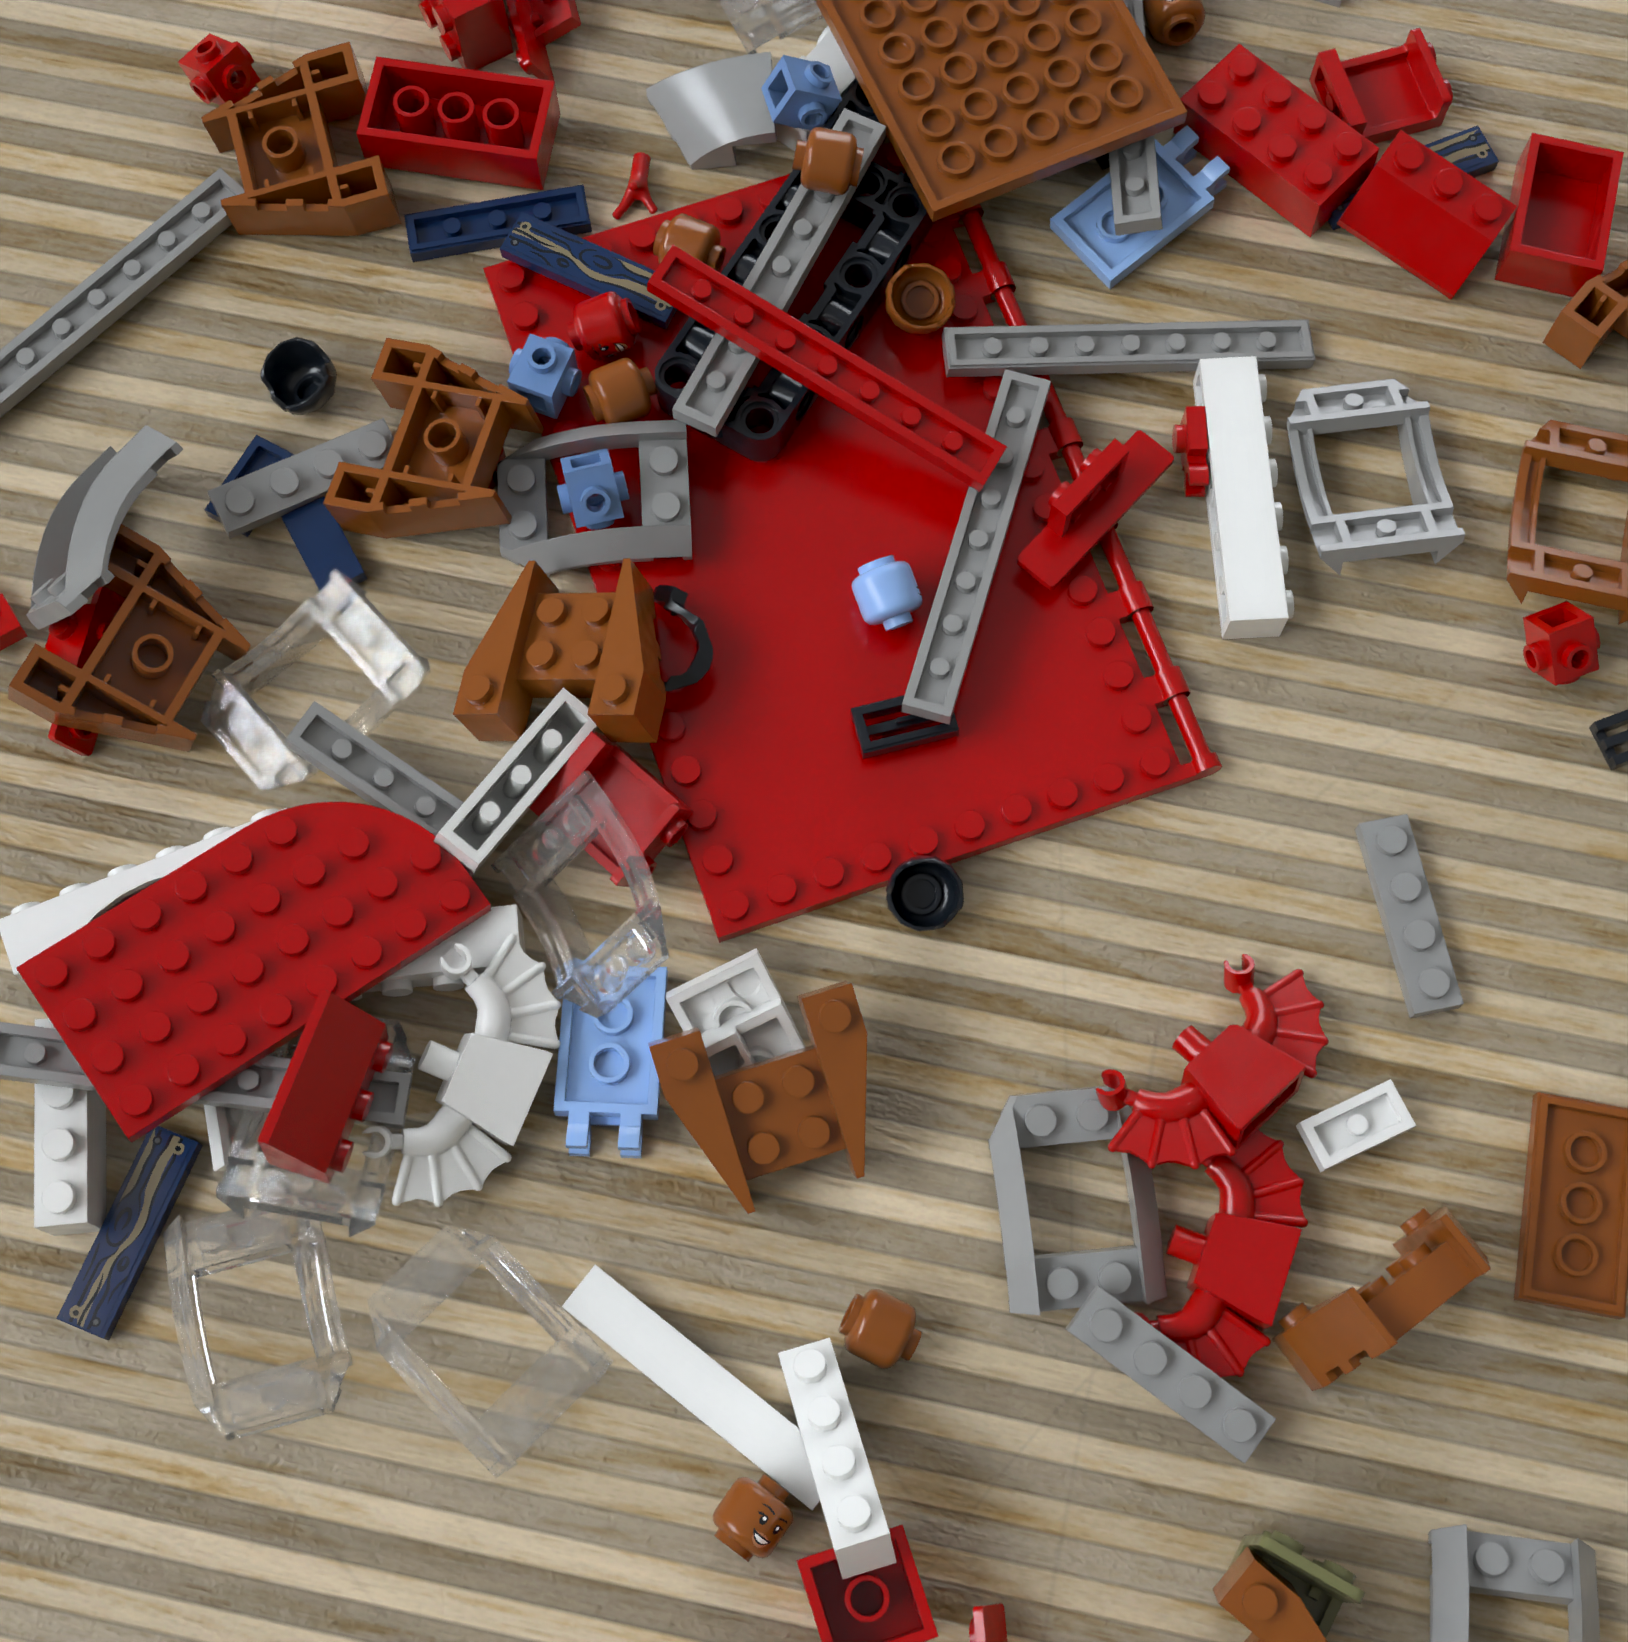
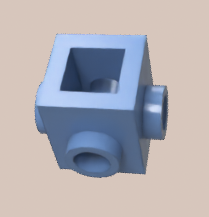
[761,55,842,131]
[507,334,582,420]
[557,448,629,530]

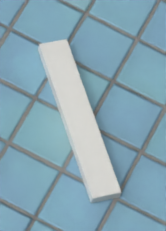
[562,1265,820,1511]

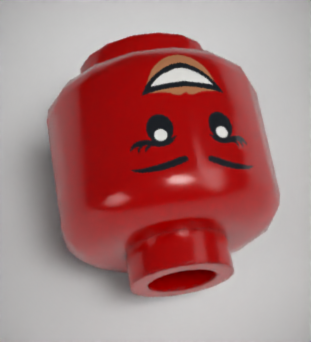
[567,291,641,361]

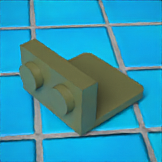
[1227,1530,1365,1638]

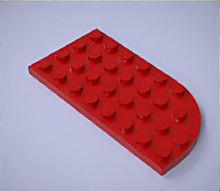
[16,802,491,1143]

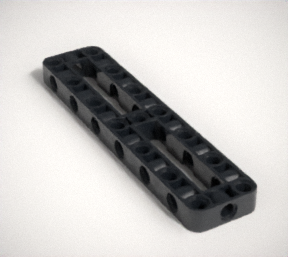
[654,79,936,462]

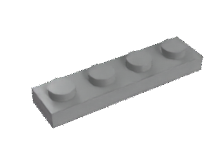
[208,418,394,539]
[284,701,464,836]
[1355,814,1464,1018]
[1066,1285,1276,1464]

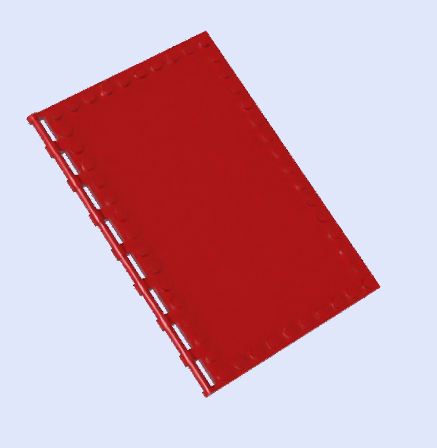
[483,143,1222,943]

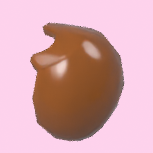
[885,263,956,335]

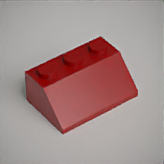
[1337,130,1517,299]
[257,989,394,1185]

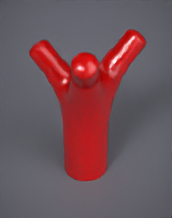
[612,152,658,220]

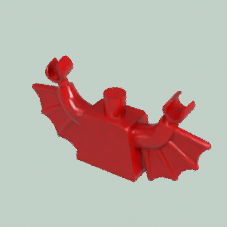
[1095,954,1329,1170]
[1134,1129,1308,1377]

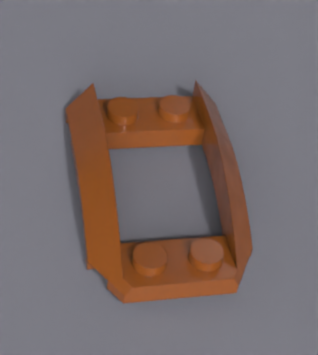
[1507,420,1628,625]

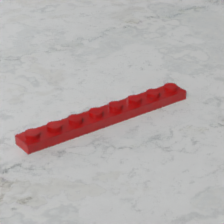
[646,245,1007,492]

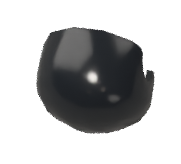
[260,337,337,415]
[886,855,964,932]

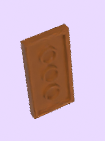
[1514,1092,1628,1320]

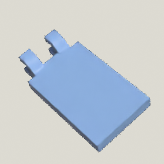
[1050,125,1230,289]
[553,963,668,1159]

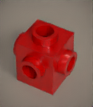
[178,33,261,105]
[1523,601,1601,686]

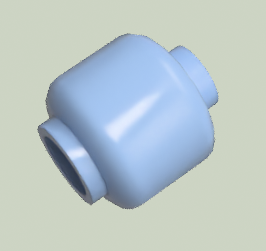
[851,555,922,632]

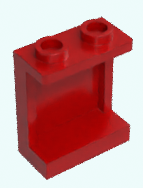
[1309,28,1453,144]
[529,731,693,887]

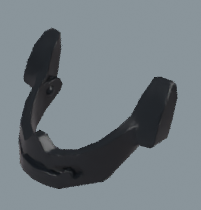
[653,585,713,691]

